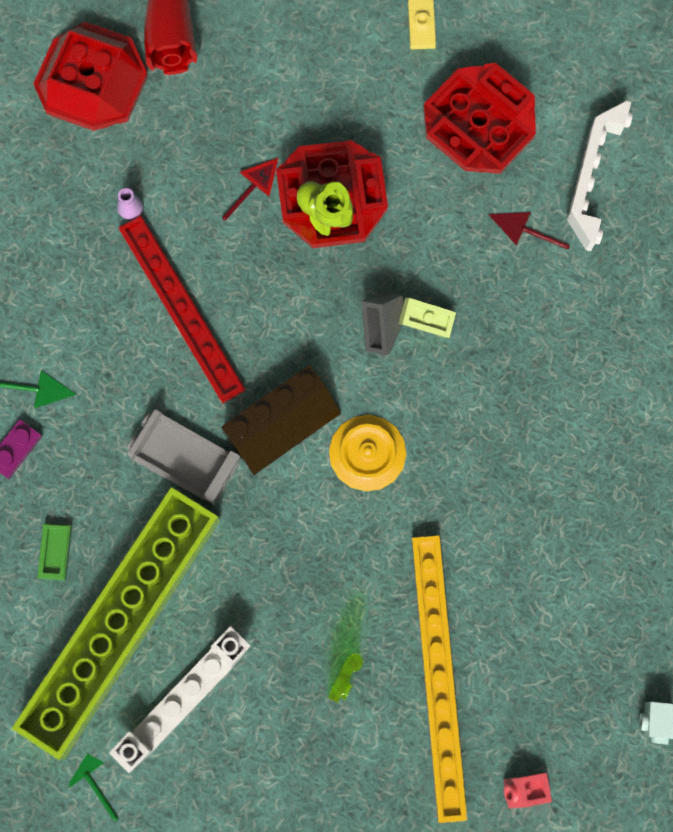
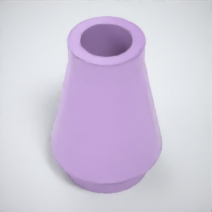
[117,188,143,219]

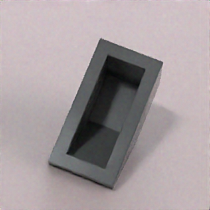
[361,292,403,355]

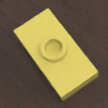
[408,0,436,49]

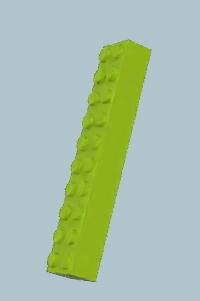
[11,487,220,760]

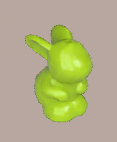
[297,181,353,236]

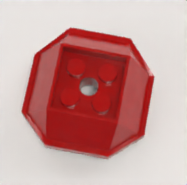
[33,22,148,131]
[423,63,536,174]
[276,140,388,248]

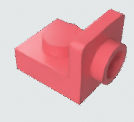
[504,773,552,808]

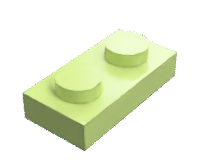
[398,298,456,338]

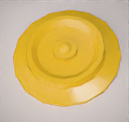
[329,415,406,491]

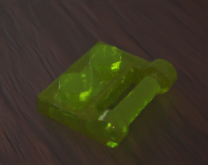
[327,653,363,703]

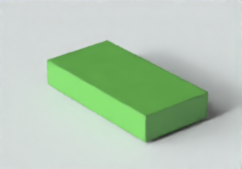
[37,523,72,581]

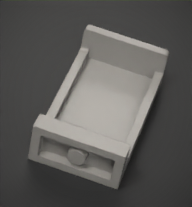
[127,409,242,507]

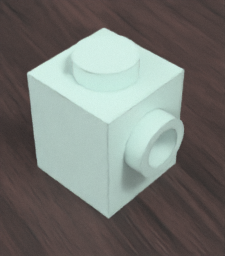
[639,702,673,744]

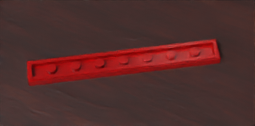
[118,215,245,404]

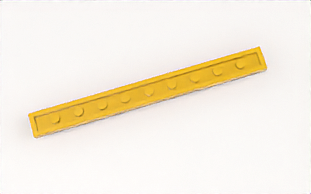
[411,536,467,823]

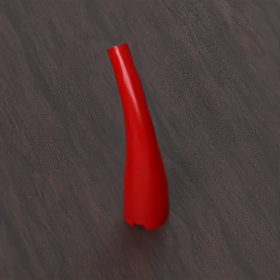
[144,0,197,75]

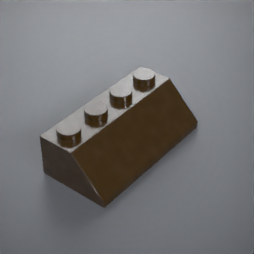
[221,365,341,476]

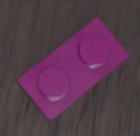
[0,420,43,479]

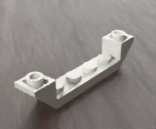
[567,101,633,251]
[109,626,251,773]

